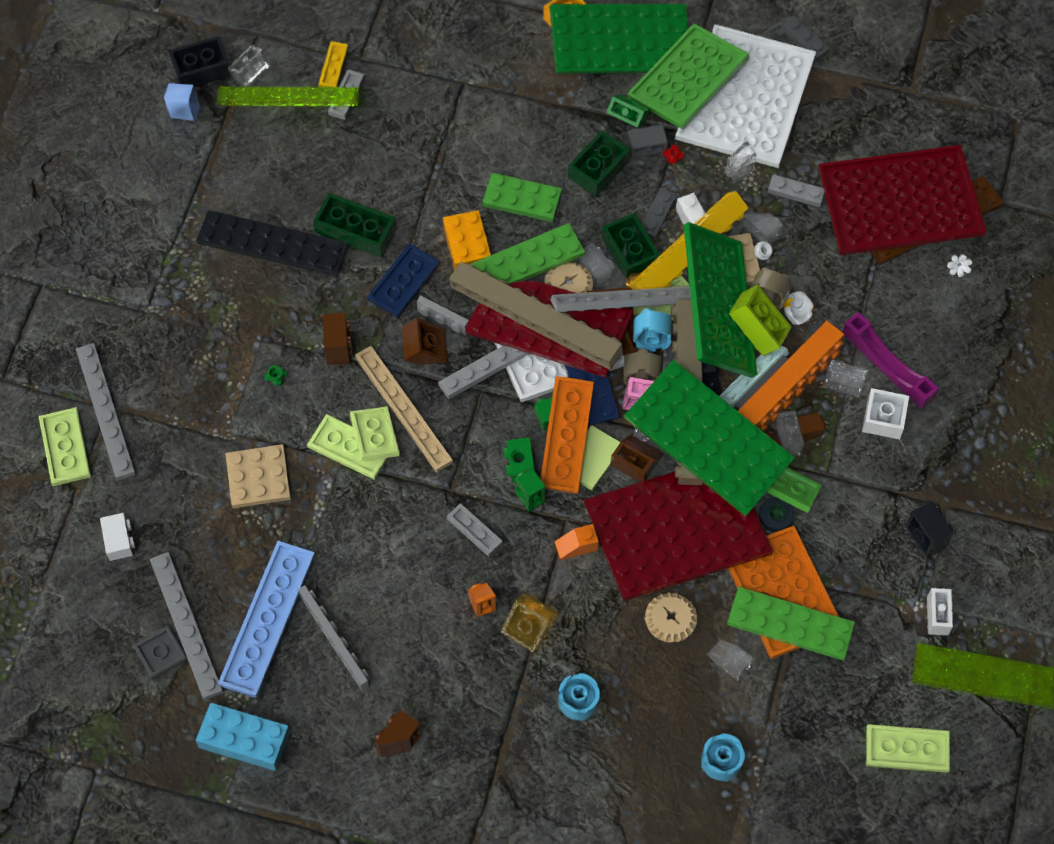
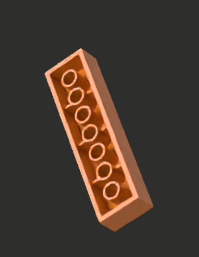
[738,321,844,432]

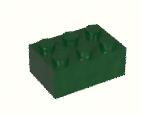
[568,130,630,197]
[601,213,660,279]

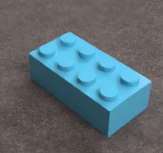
[196,703,290,771]

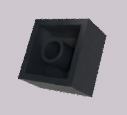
[905,501,954,558]

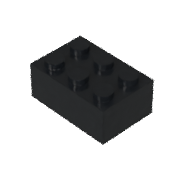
[169,36,232,86]

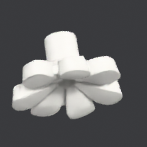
[947,254,972,277]

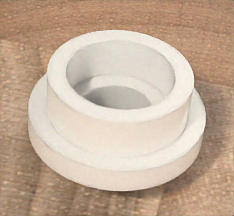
[754,241,772,260]

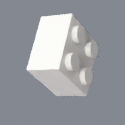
[862,388,909,440]

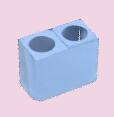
[164,83,199,121]

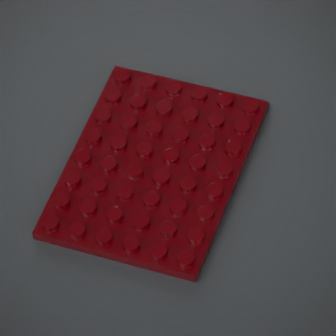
[818,145,986,255]
[584,472,773,601]

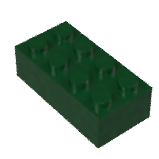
[313,193,397,258]

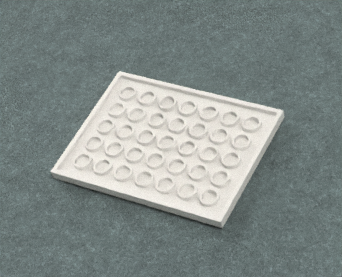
[675,24,816,168]

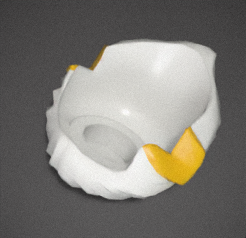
[783,291,814,325]

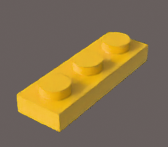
[319,41,348,91]

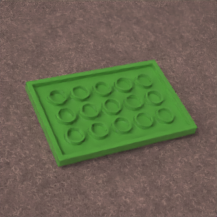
[627,24,749,129]

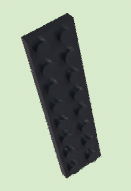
[196,210,348,277]

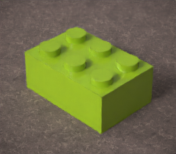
[729,285,791,356]

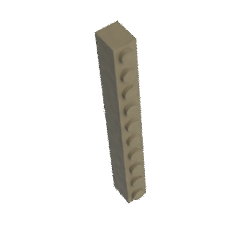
[449,262,623,370]
[671,299,703,485]

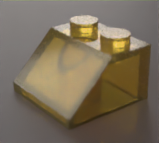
[500,593,559,653]

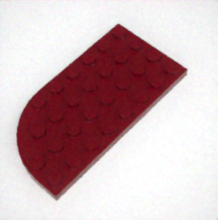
[465,281,634,378]

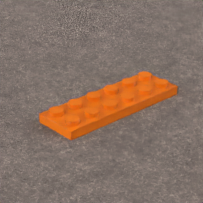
[540,376,594,494]

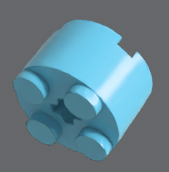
[633,308,672,352]
[558,674,600,721]
[701,734,745,781]

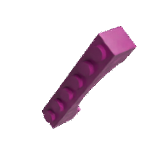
[842,312,939,410]

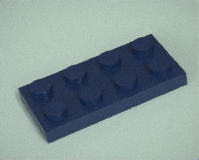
[367,243,440,318]
[564,365,619,426]

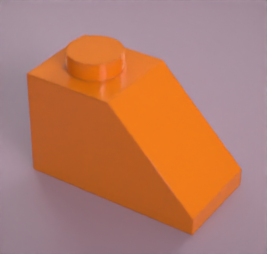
[555,524,599,560]
[468,583,496,618]

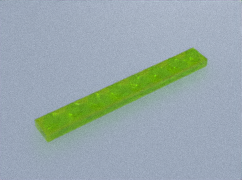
[217,87,360,106]

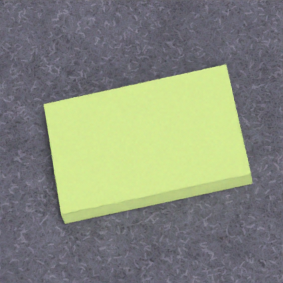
[350,406,399,461]
[580,425,620,491]

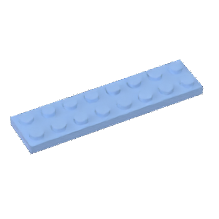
[218,541,315,698]

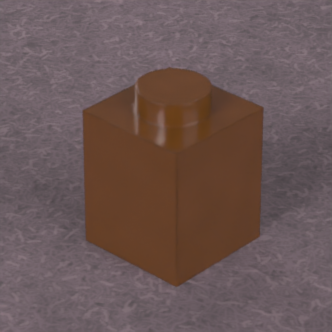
[794,412,826,442]

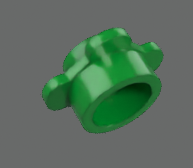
[264,365,287,386]

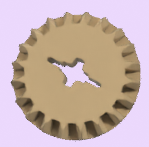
[545,262,593,293]
[645,592,697,642]

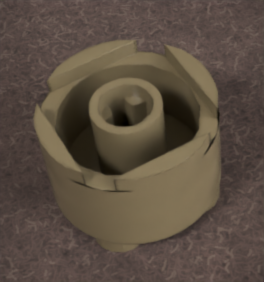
[750,268,791,310]
[623,349,662,385]

